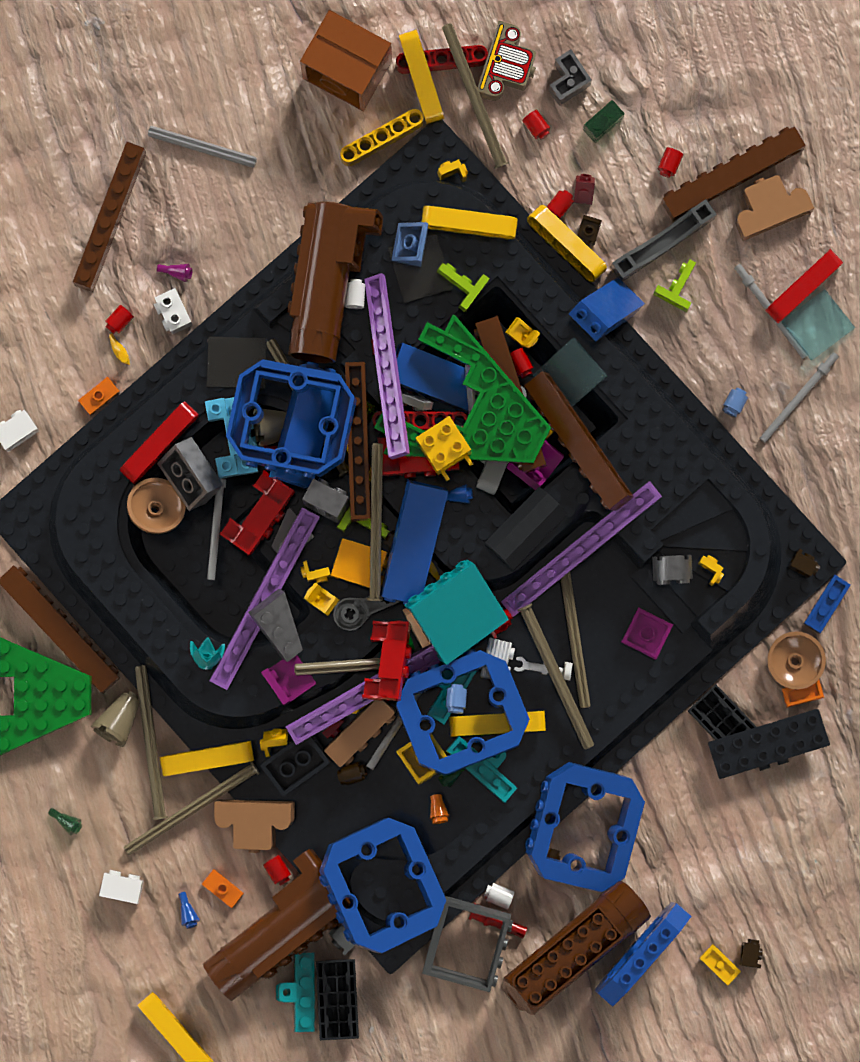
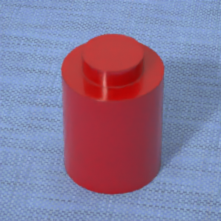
[522,109,550,140]
[657,147,684,178]
[547,190,574,219]
[105,304,134,334]
[510,348,534,379]
[263,855,291,886]

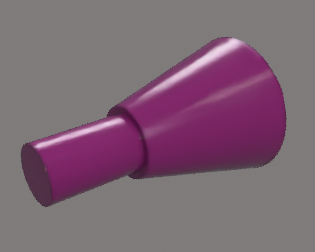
[157,264,193,282]

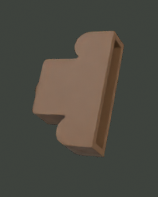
[736,175,814,241]
[214,799,295,853]

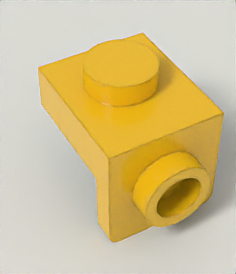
[437,159,468,182]
[505,317,540,348]
[698,555,724,586]
[300,561,331,583]
[304,583,339,616]
[260,728,288,757]

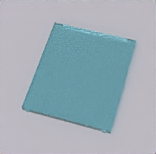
[781,289,855,361]
[533,338,607,407]

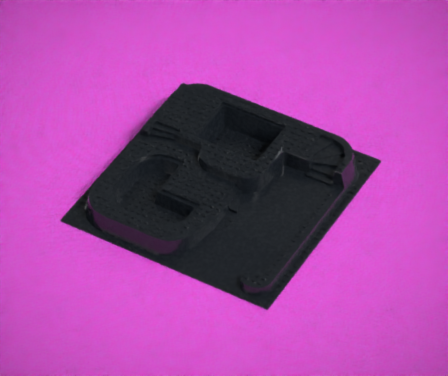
[0,120,846,974]

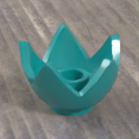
[190,637,225,669]

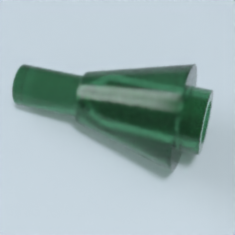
[438,768,465,788]
[48,808,82,836]

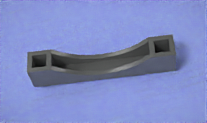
[611,199,717,281]

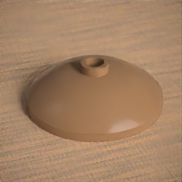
[127,478,186,534]
[767,631,826,690]

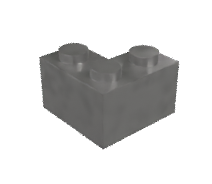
[549,49,592,106]

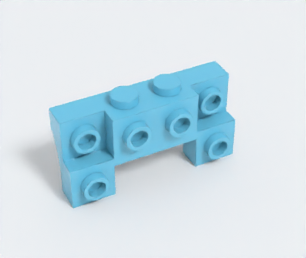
[205,397,259,479]

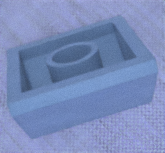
[391,222,428,267]

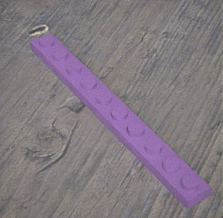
[364,273,410,460]
[501,481,662,617]
[209,508,320,690]
[286,644,441,745]

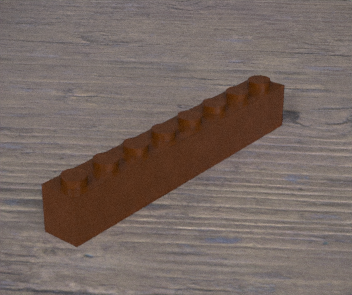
[661,126,806,222]
[73,141,146,292]
[474,316,547,474]
[345,362,371,521]
[524,371,634,511]
[0,565,120,694]

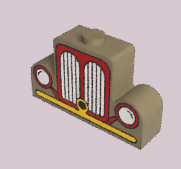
[478,21,536,101]

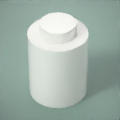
[344,279,365,309]
[484,883,515,910]

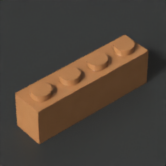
[324,699,396,767]

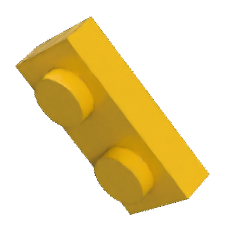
[699,944,741,986]

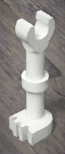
[514,657,573,681]

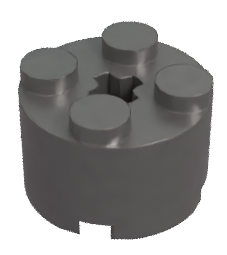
[652,555,693,585]

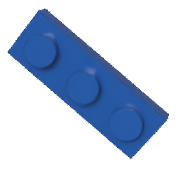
[803,575,851,634]

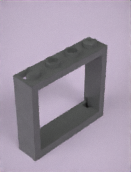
[422,896,513,992]

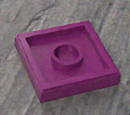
[621,607,673,660]

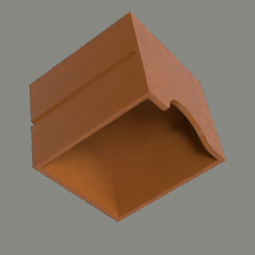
[300,10,392,112]

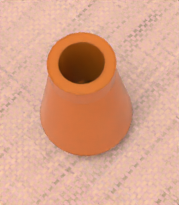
[430,794,449,824]

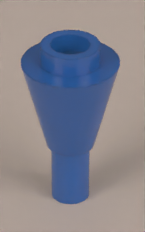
[446,484,473,503]
[178,892,200,929]

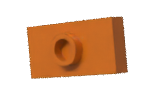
[78,377,120,416]
[781,680,824,708]
[202,869,244,908]

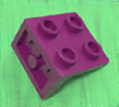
[506,440,564,490]
[261,655,316,706]

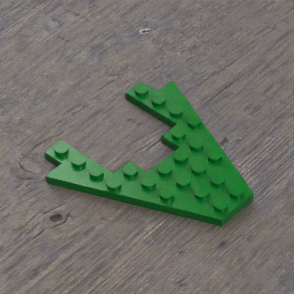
[374,315,551,463]
[0,637,92,756]

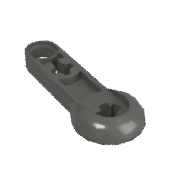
[333,594,401,631]

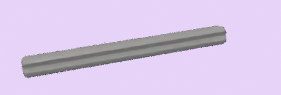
[148,126,257,168]

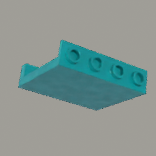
[404,560,509,665]

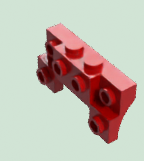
[378,437,459,479]
[219,470,295,556]
[362,621,412,701]

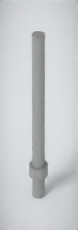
[734,264,809,359]
[759,352,839,443]
[207,471,226,580]
[367,670,428,770]

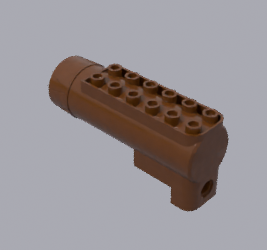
[288,202,383,364]
[203,849,350,1001]
[502,881,651,1015]

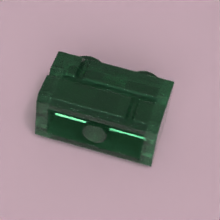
[583,100,625,143]

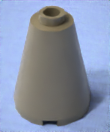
[253,409,287,447]
[91,691,140,747]

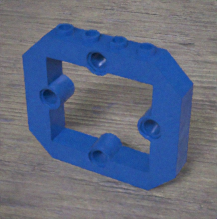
[226,359,357,479]
[396,649,530,776]
[525,762,645,892]
[319,818,446,953]
[594,902,692,1007]

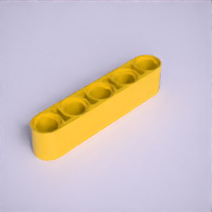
[399,29,445,124]
[340,109,423,166]
[527,205,607,282]
[421,206,518,239]
[449,711,546,737]
[159,741,254,776]
[138,992,213,1062]

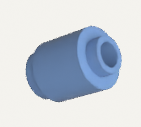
[723,388,748,417]
[446,684,467,714]

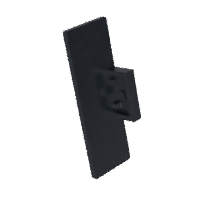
[708,709,830,779]

